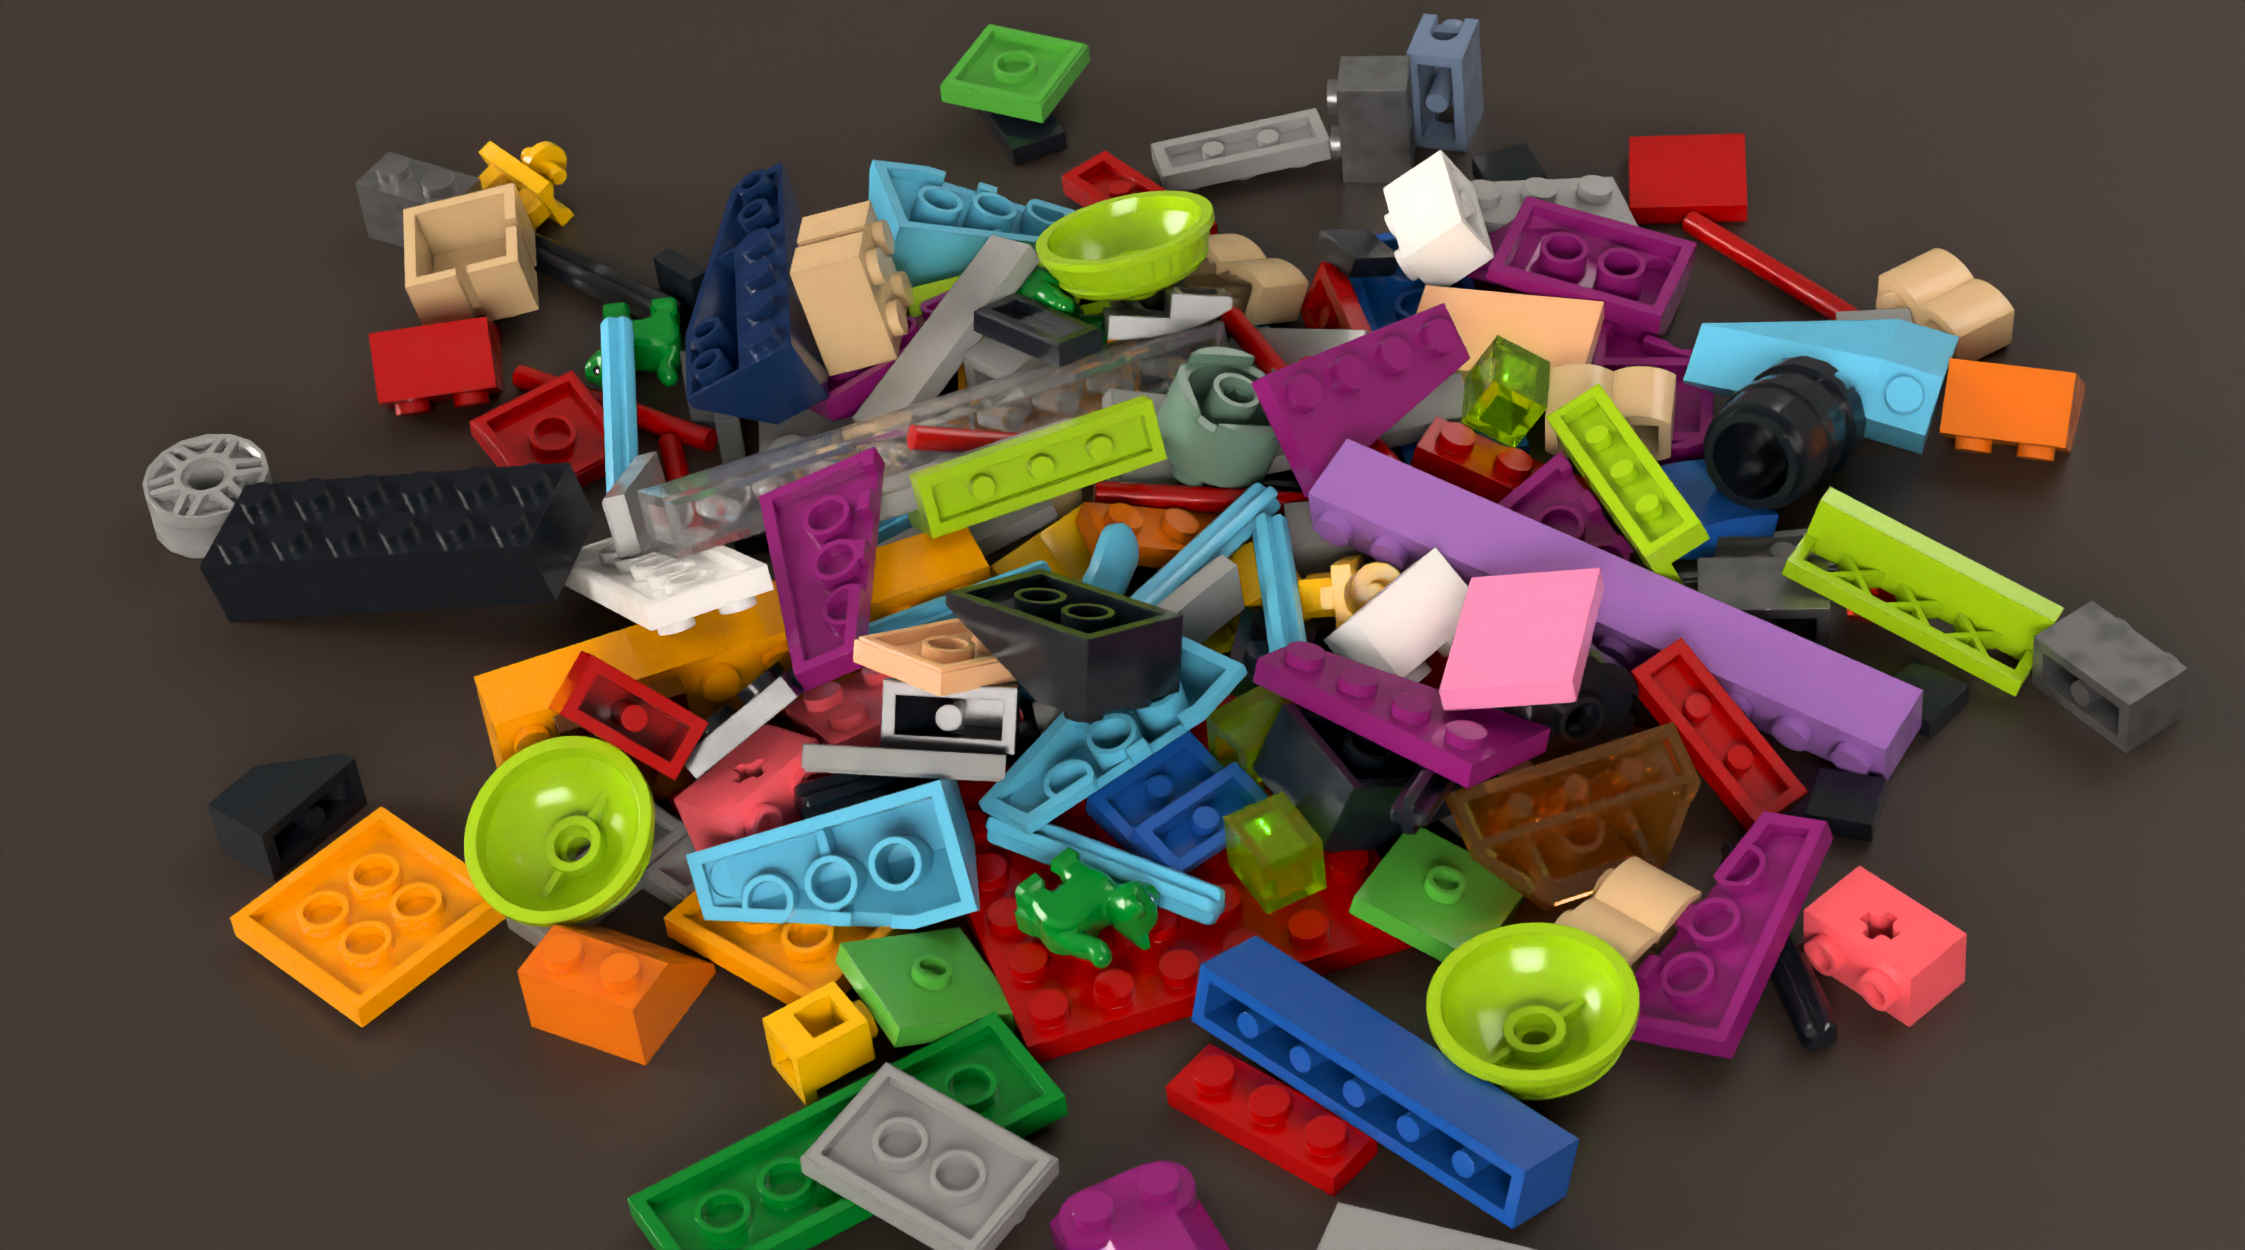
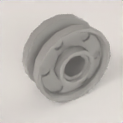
[142,434,272,558]

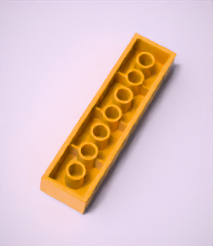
[474,527,991,769]

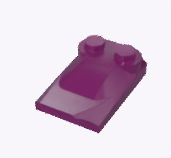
[1465,196,1697,344]
[1049,1160,1230,1250]

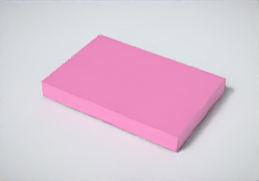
[1439,568,1604,711]

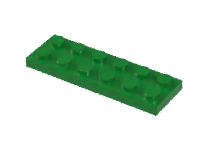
[627,1011,1068,1250]

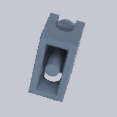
[1406,13,1484,152]

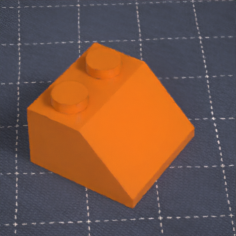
[1939,358,2086,462]
[517,925,716,1066]

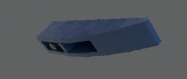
[685,162,829,425]

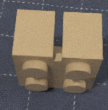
[403,183,539,326]
[790,200,913,377]

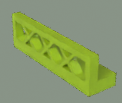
[1546,383,1710,585]
[907,395,1167,539]
[1781,487,2064,697]

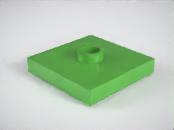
[940,24,1090,123]
[1349,827,1531,962]
[835,927,1015,1048]

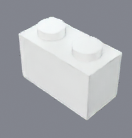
[1383,150,1494,287]
[1324,547,1468,683]

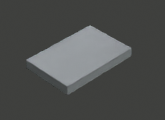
[800,1062,1059,1250]

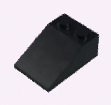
[946,569,1183,722]
[1252,703,1505,853]

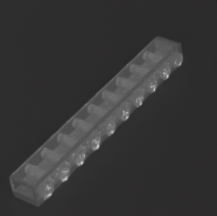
[637,320,1229,559]

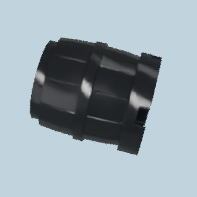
[1703,356,1866,510]
[1494,640,1639,778]

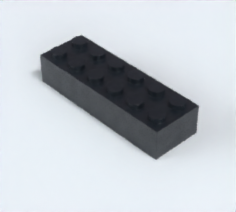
[199,462,596,621]

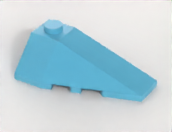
[868,160,1076,287]
[1683,319,1959,455]
[978,636,1248,835]
[686,779,980,929]

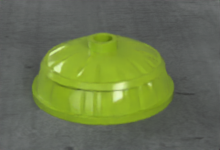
[1035,190,1215,301]
[464,736,655,927]
[1426,923,1640,1101]

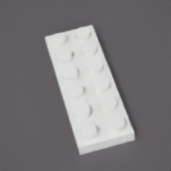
[564,520,774,636]

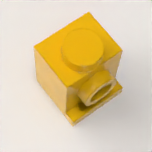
[762,981,878,1106]

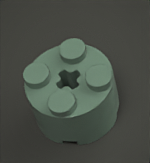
[1157,347,1280,489]

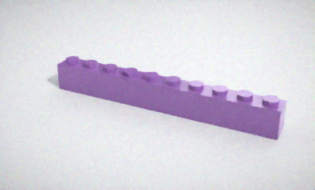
[1308,438,1923,783]

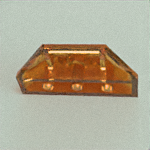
[1444,722,1701,912]

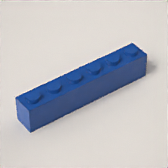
[1191,935,1579,1229]

